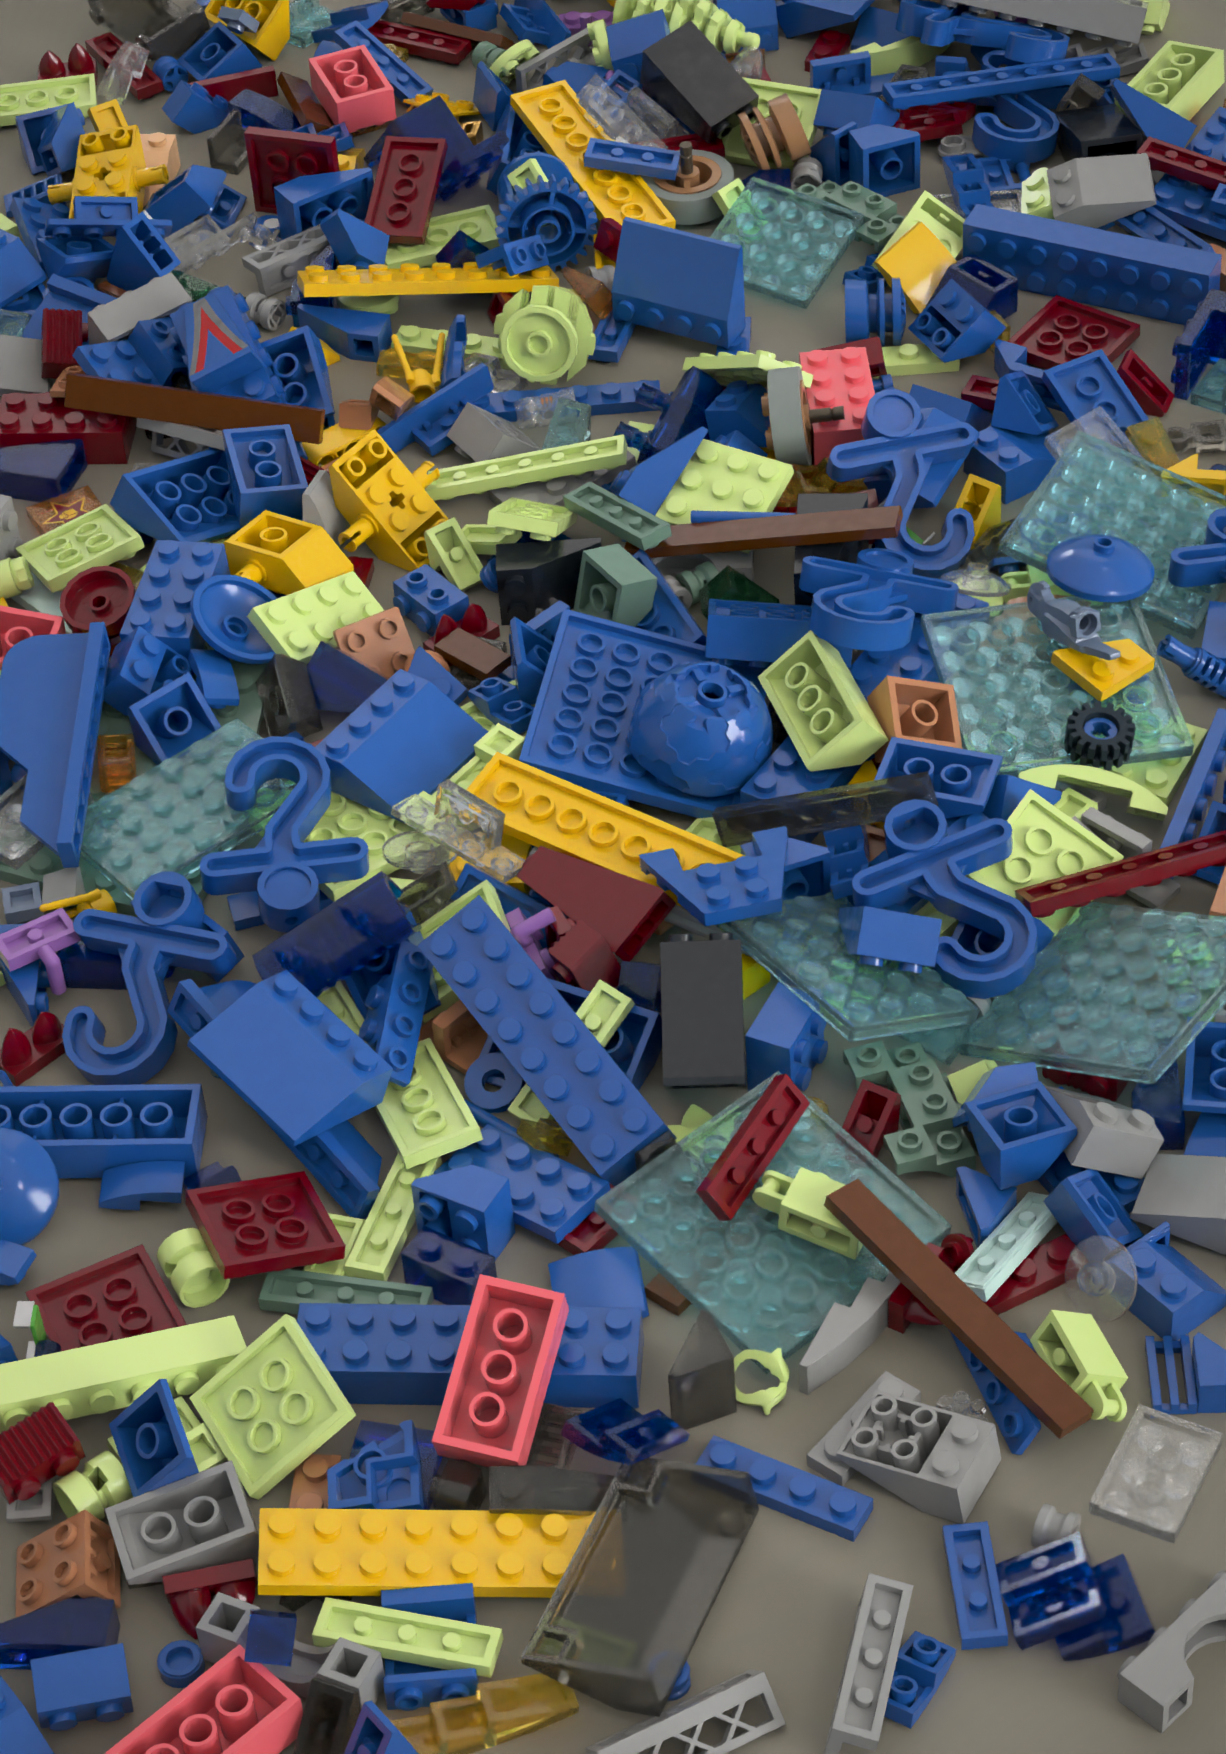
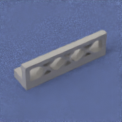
[515,28,596,93]
[242,212,360,297]
[136,418,225,458]
[824,1573,914,1754]
[585,1669,786,1754]

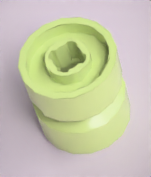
[157,1228,230,1308]
[52,1450,133,1521]

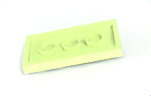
[0,73,97,128]
[384,204,500,269]
[682,350,814,389]
[487,497,577,541]
[247,571,385,670]
[374,1037,483,1169]

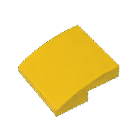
[874,222,965,314]

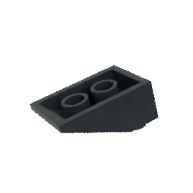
[496,537,602,625]

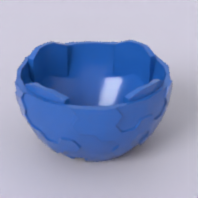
[628,661,773,797]

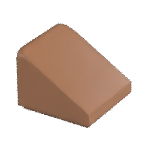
[339,399,379,430]

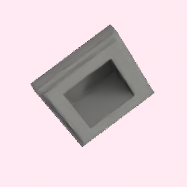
[42,866,86,912]

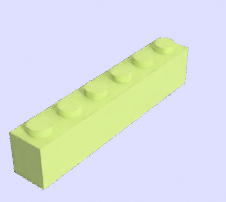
[0,1315,247,1434]

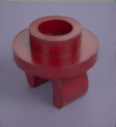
[940,1233,974,1271]

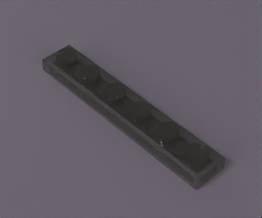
[712,771,939,847]

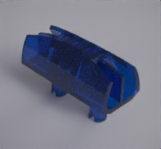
[614,366,723,465]
[252,871,422,997]

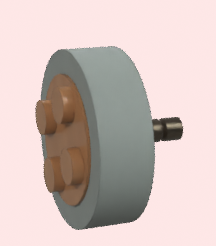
[641,141,734,225]
[761,366,845,470]

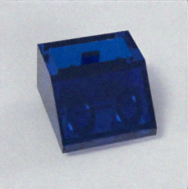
[926,253,1018,321]

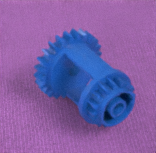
[495,151,598,273]

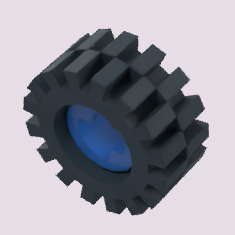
[1064,701,1135,771]

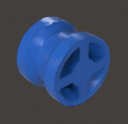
[152,56,189,92]

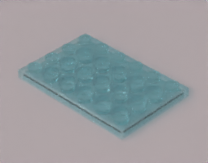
[80,718,297,900]
[715,892,979,1042]

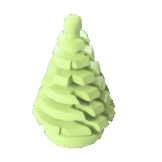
[612,0,760,54]
[494,285,596,385]

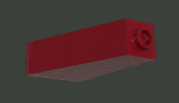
[517,846,676,964]

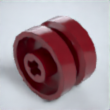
[60,566,137,657]

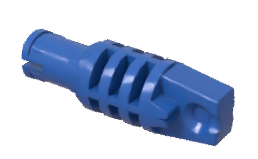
[1157,634,1226,697]

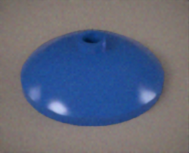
[1046,534,1155,602]
[190,574,279,664]
[0,1128,59,1246]

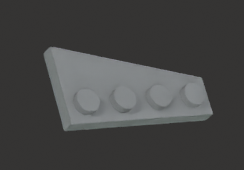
[488,450,636,507]

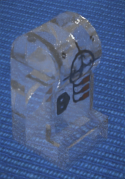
[514,387,580,429]

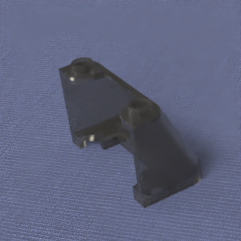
[87,0,211,62]

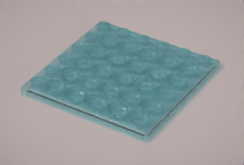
[998,430,1226,639]
[921,596,1194,778]
[956,902,1226,1085]
[594,1071,952,1374]

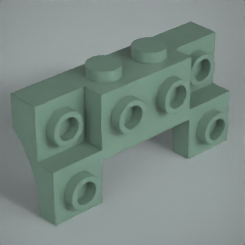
[786,180,904,252]
[843,1040,976,1178]

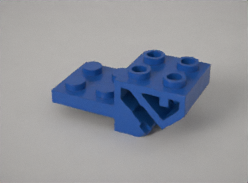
[72,317,192,390]

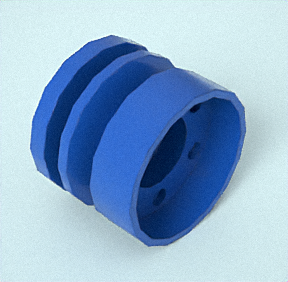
[845,278,906,347]

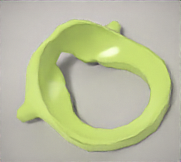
[725,1348,790,1415]

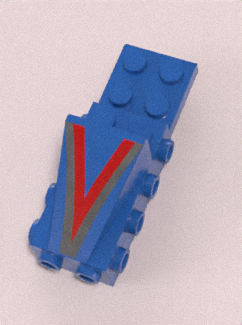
[170,285,308,460]

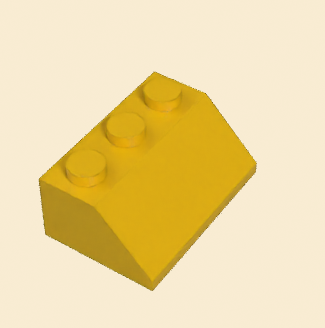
[202,0,290,61]

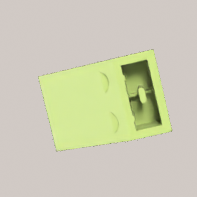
[871,190,965,272]

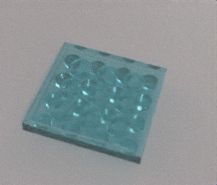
[710,177,865,309]

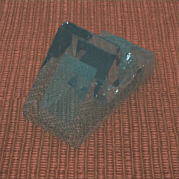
[542,397,591,450]

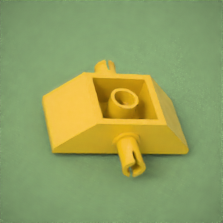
[47,124,169,219]
[329,429,449,572]
[223,510,354,595]

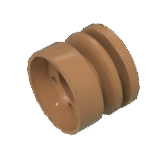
[738,93,811,175]

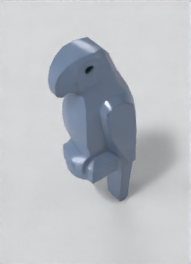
[1027,581,1121,661]

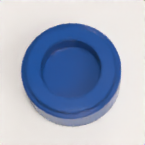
[157,1640,205,1688]

